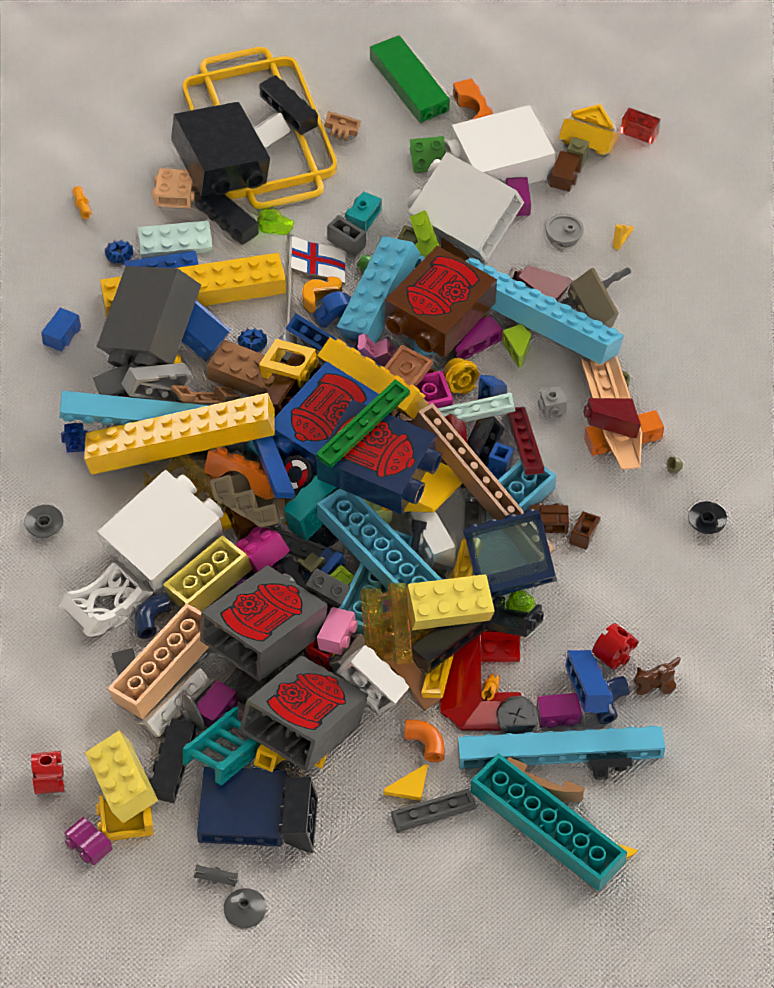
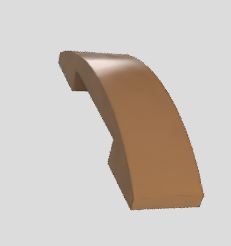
[171,385,240,406]
[376,645,440,711]
[507,757,585,802]

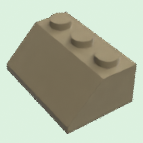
[568,267,619,328]

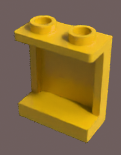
[95,795,154,841]

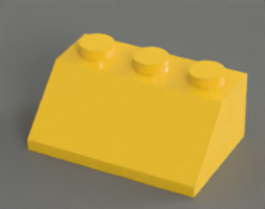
[558,118,620,156]

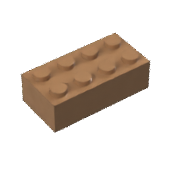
[207,340,285,396]

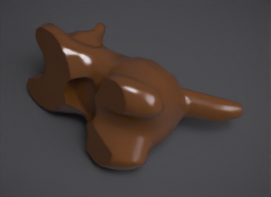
[634,657,681,695]

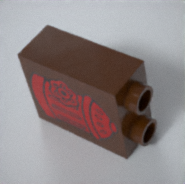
[385,246,497,358]

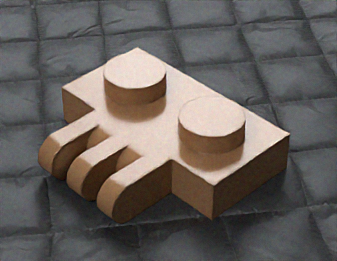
[324,111,361,141]

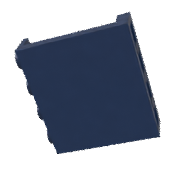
[197,767,287,847]

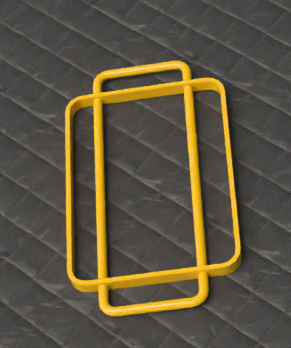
[183,47,337,209]

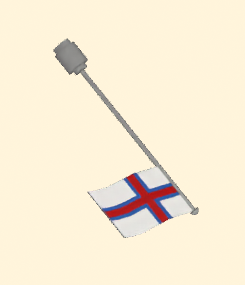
[279,233,345,353]

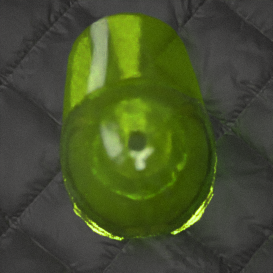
[257,209,294,235]
[506,590,537,613]

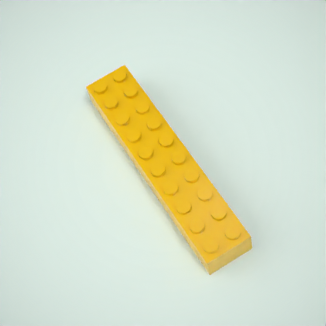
[100,252,286,319]
[84,393,275,475]

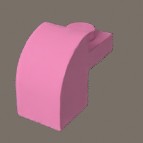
[357,333,397,367]

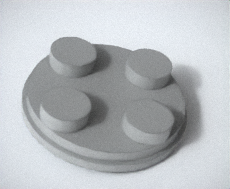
[546,214,584,245]

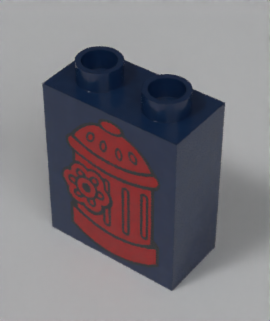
[316,399,442,515]

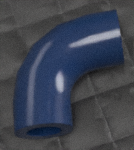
[135,592,171,639]
[596,676,629,724]

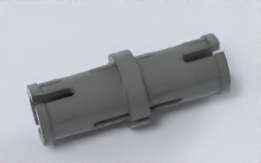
[194,864,238,887]

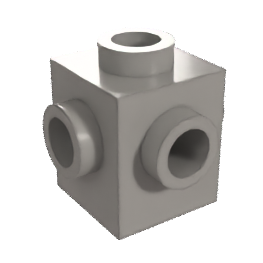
[538,388,567,417]

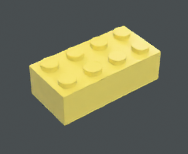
[163,535,252,612]
[404,574,495,630]
[85,730,158,823]

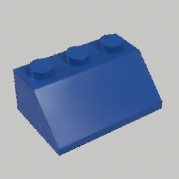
[182,300,231,361]

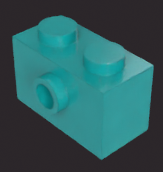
[345,191,382,232]

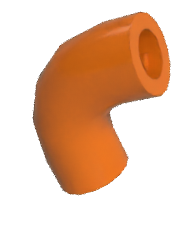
[405,719,445,762]

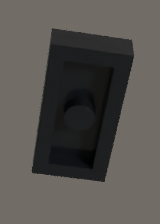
[588,758,632,780]

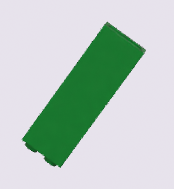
[370,35,450,123]

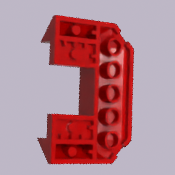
[440,630,521,731]

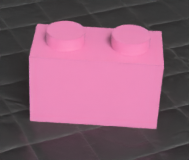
[317,607,358,655]

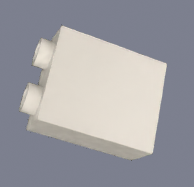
[445,105,555,184]
[408,152,524,262]
[97,470,224,595]

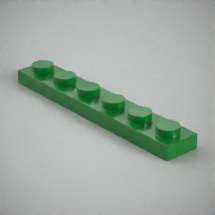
[316,379,410,469]

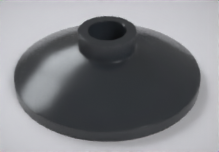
[688,501,727,534]

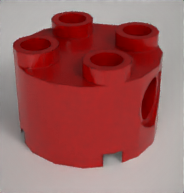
[592,623,639,670]
[31,751,64,794]

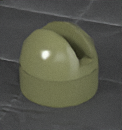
[667,457,683,472]

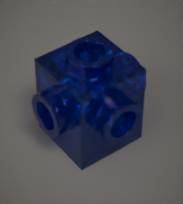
[61,423,88,453]

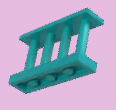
[182,706,261,786]

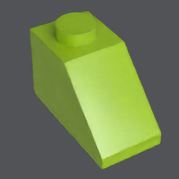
[502,324,532,368]

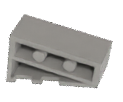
[121,363,192,402]

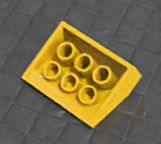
[381,462,462,512]

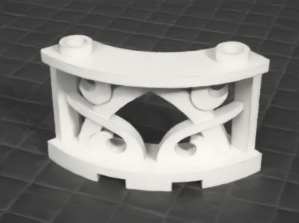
[58,562,153,636]

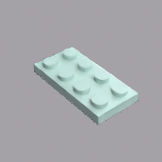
[138,220,213,259]

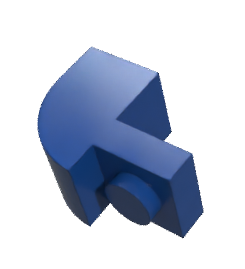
[313,292,351,328]
[487,442,514,480]

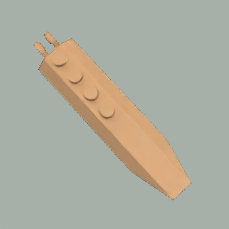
[581,356,642,470]

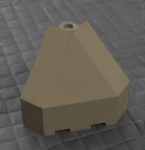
[210,474,286,527]

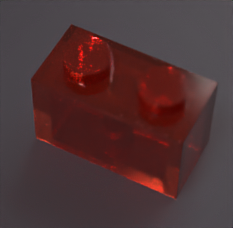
[620,107,661,144]

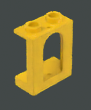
[259,339,319,388]

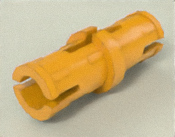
[72,186,92,219]
[481,673,500,701]

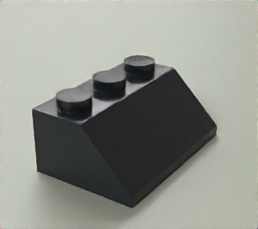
[278,777,318,853]

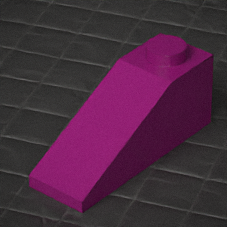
[454,315,502,359]

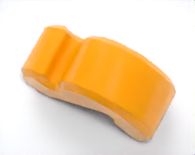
[302,276,342,313]

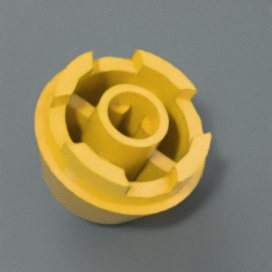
[443,358,480,395]

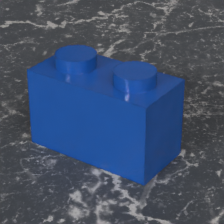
[41,307,81,352]

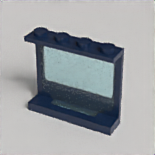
[463,509,557,598]

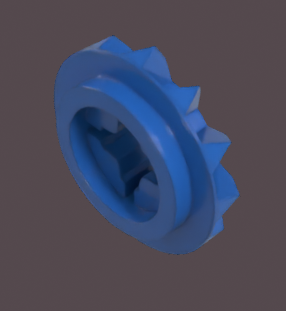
[105,239,134,263]
[238,328,267,352]

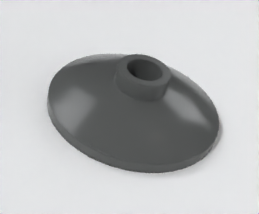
[24,505,63,538]
[180,693,204,730]
[224,888,266,928]

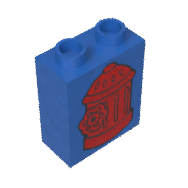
[272,361,379,476]

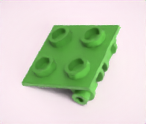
[409,136,446,173]

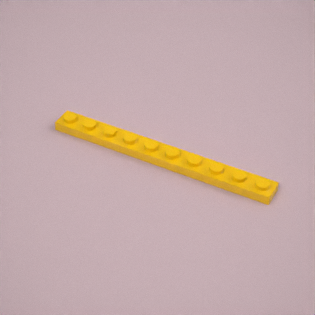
[421,538,483,698]

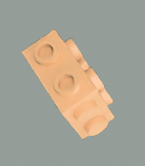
[152,168,196,208]

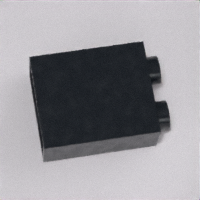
[171,101,270,197]

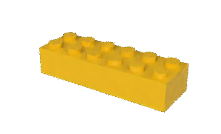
[317,337,429,420]

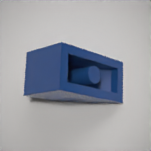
[478,375,507,400]

